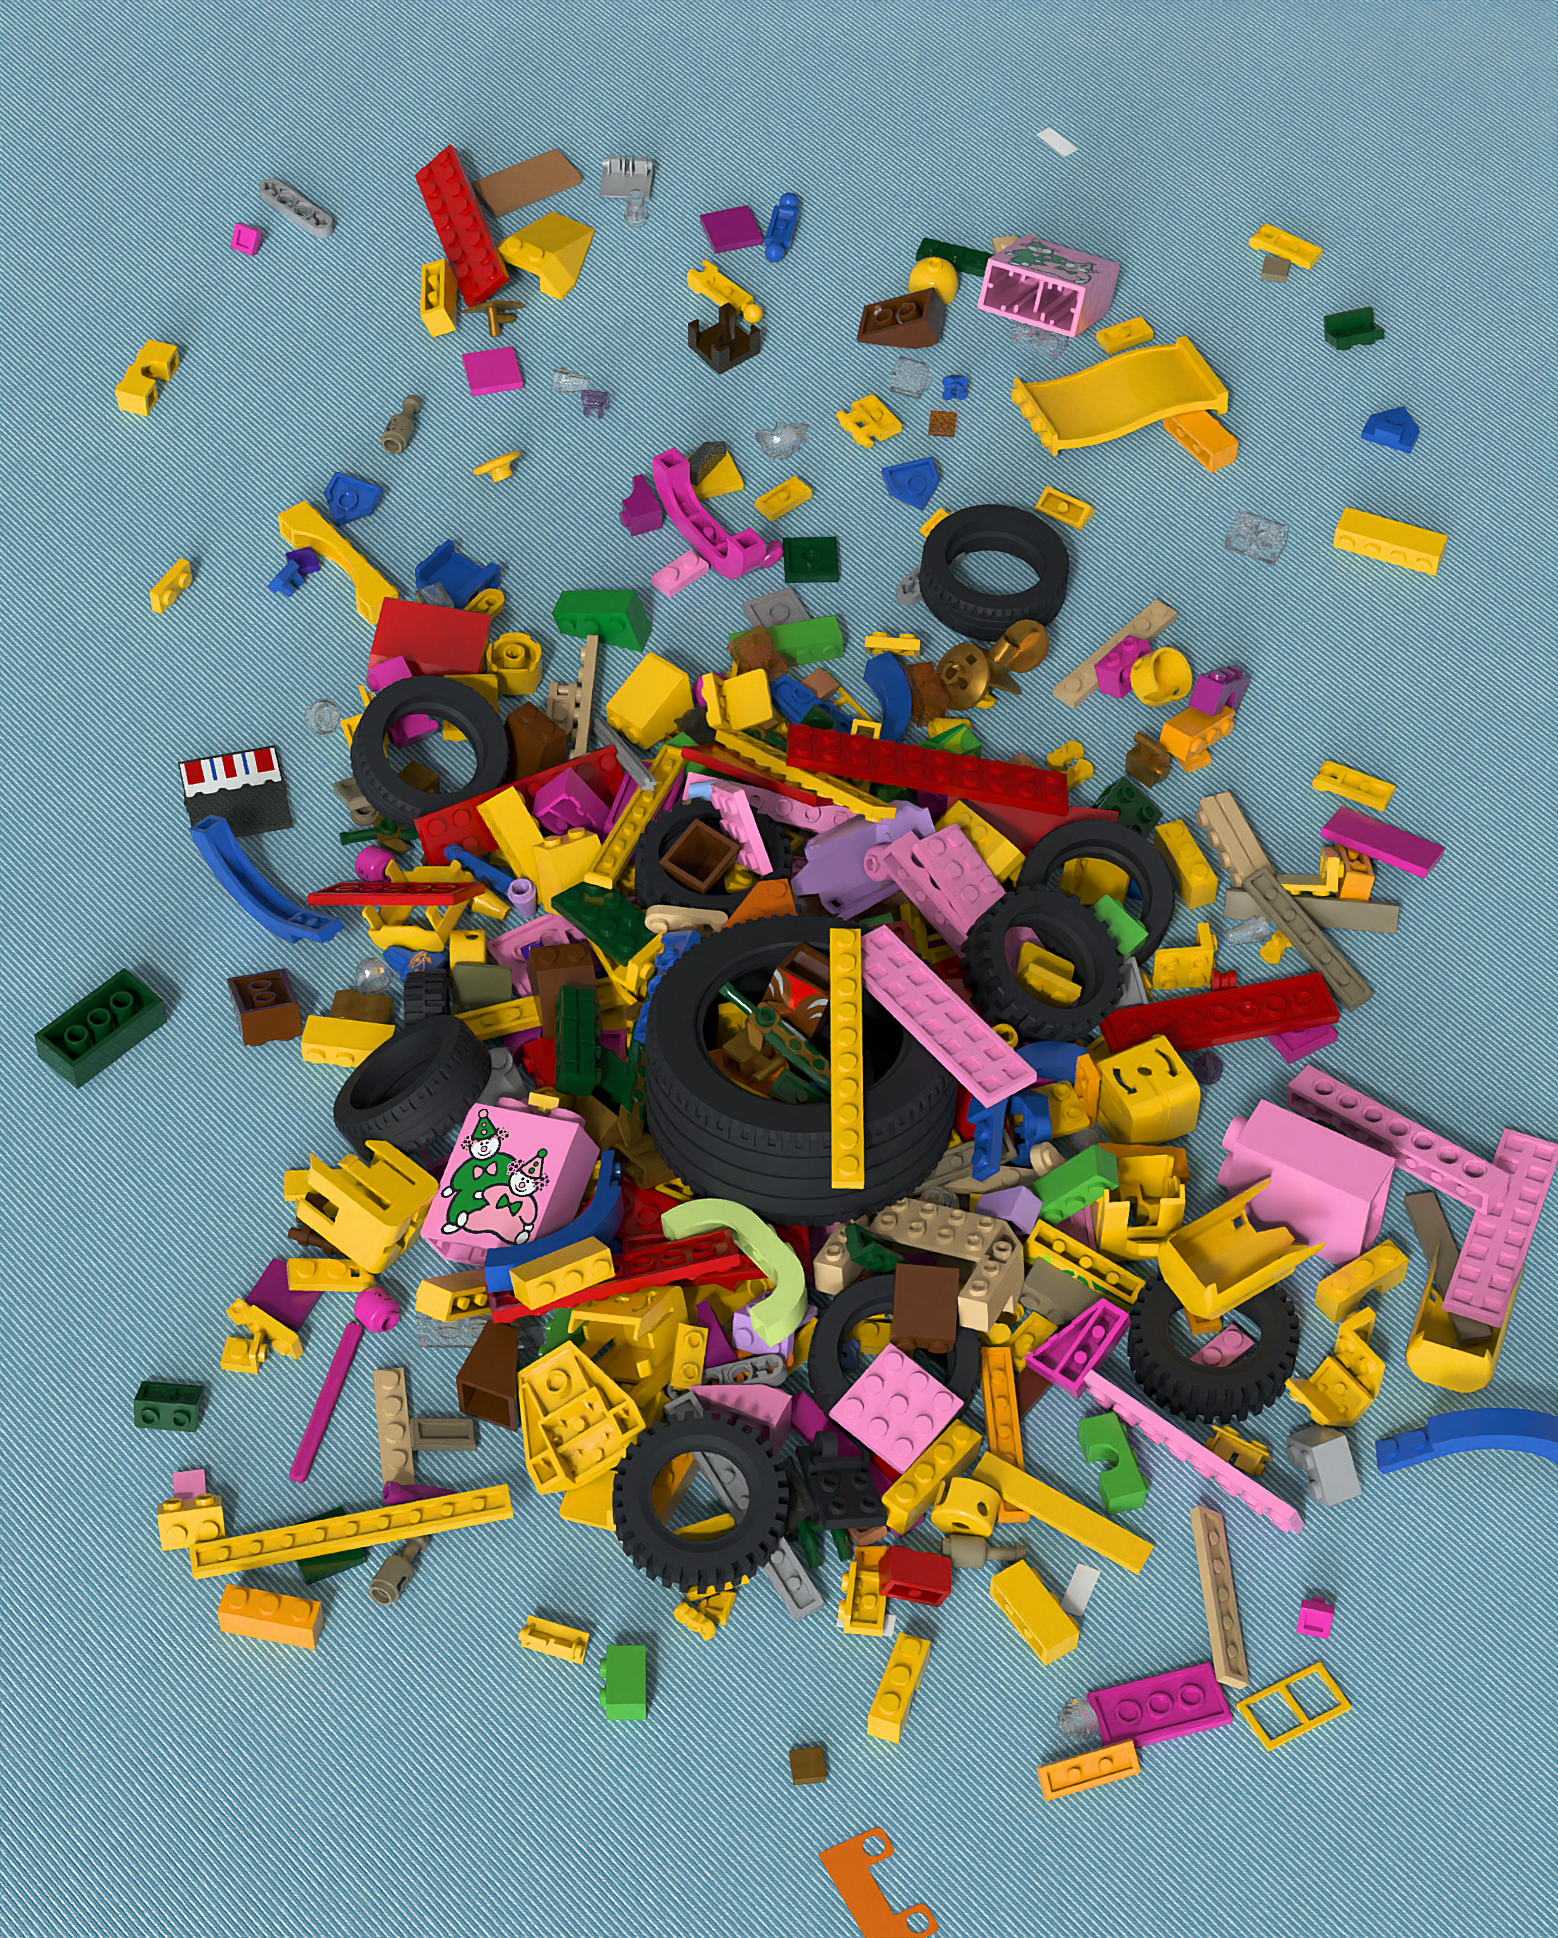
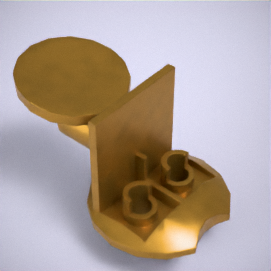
[935,619,1049,711]

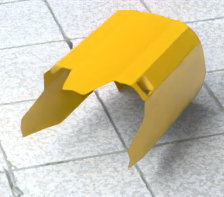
[1158,1177,1325,1320]
[1405,1239,1525,1393]

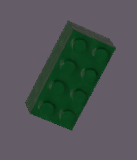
[34,968,167,1089]

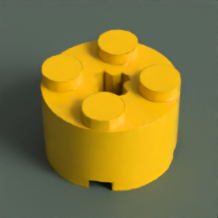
[486,632,543,695]

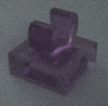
[581,389,610,419]

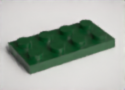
[551,881,658,967]

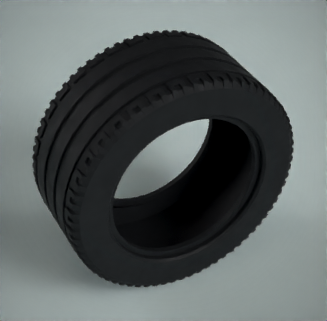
[645,913,958,1227]

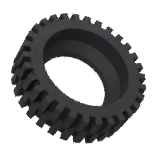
[1127,1270,1300,1424]
[612,1410,789,1594]

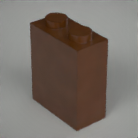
[889,1263,959,1354]

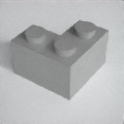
[1286,1424,1362,1507]

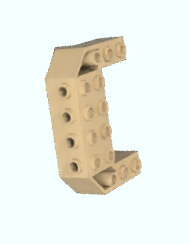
[813,1197,1024,1333]

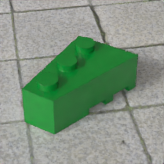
[552,590,653,652]

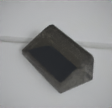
[687,441,726,486]

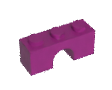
[1188,665,1251,716]

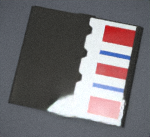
[178,745,293,845]

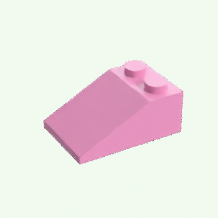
[689,1384,792,1456]

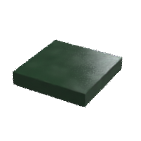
[783,537,839,583]
[291,1506,367,1586]

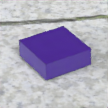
[285,546,320,576]

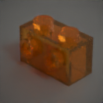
[726,625,790,685]
[904,662,950,728]

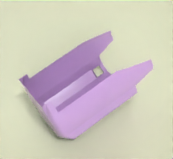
[791,800,936,920]

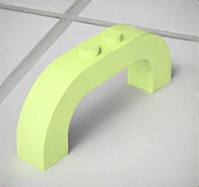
[661,1198,807,1348]

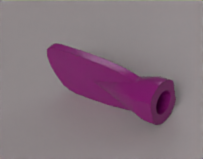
[382,1481,457,1506]

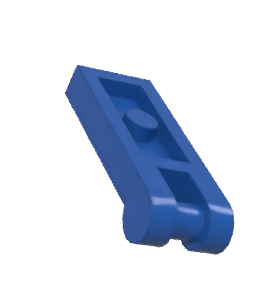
[444,844,516,893]

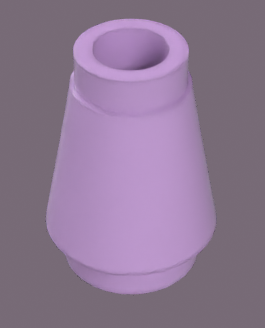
[508,878,536,918]

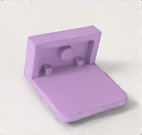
[732,1291,817,1362]

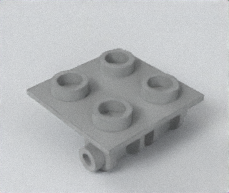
[600,155,654,200]

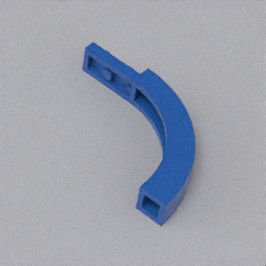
[835,651,912,780]
[188,814,344,944]
[966,1041,1089,1182]
[484,1150,625,1292]
[1375,1408,1558,1474]

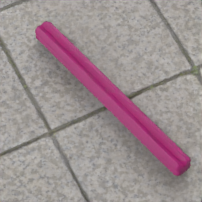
[289,1322,363,1483]

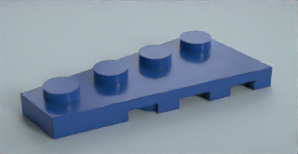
[769,674,856,734]
[633,929,702,1044]

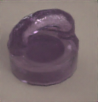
[1193,1051,1223,1085]

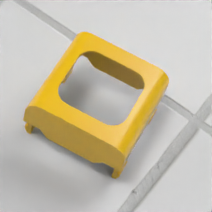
[362,859,476,952]

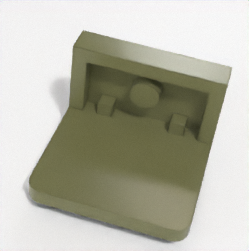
[450,962,512,1016]

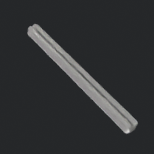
[591,718,657,792]

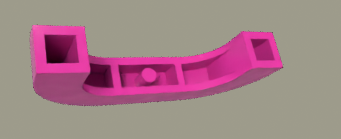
[652,447,766,579]

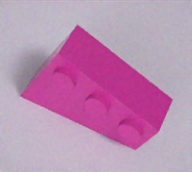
[366,656,439,749]
[531,767,610,843]
[1024,1298,1131,1400]

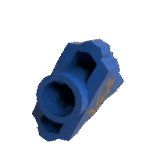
[383,946,450,982]

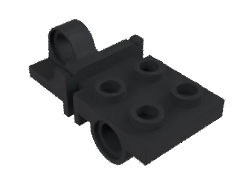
[795,1430,888,1530]

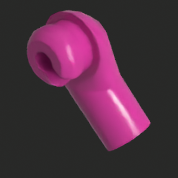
[760,540,784,568]

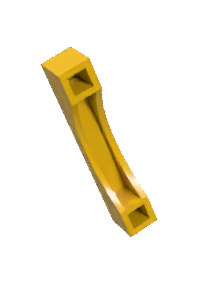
[278,500,400,626]

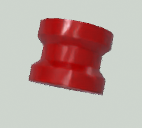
[1210,970,1237,992]

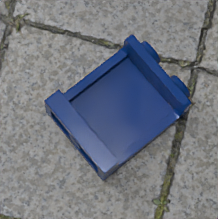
[415,539,501,610]

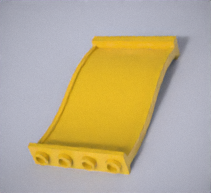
[1010,336,1228,457]

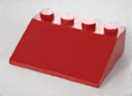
[367,597,492,677]

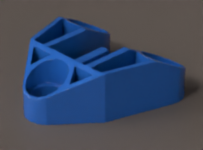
[1001,1088,1052,1169]

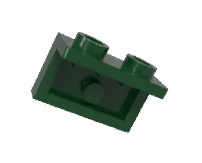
[1323,306,1385,350]
[844,1223,911,1275]

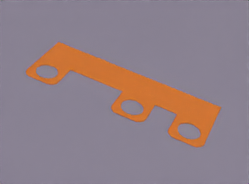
[818,1828,938,1938]

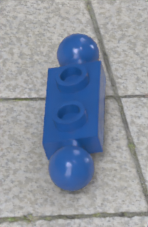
[765,192,799,263]

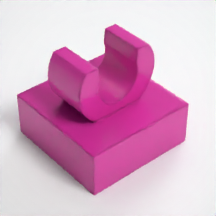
[230,222,263,256]
[1296,1596,1335,1639]

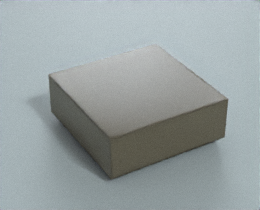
[1261,256,1290,283]

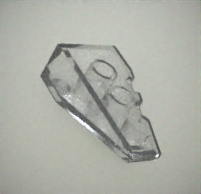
[416,1311,544,1349]

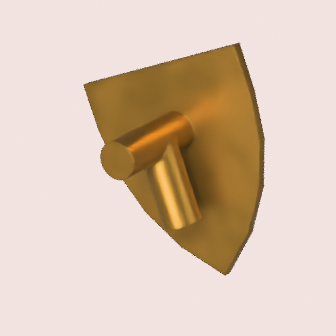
[462,300,524,337]

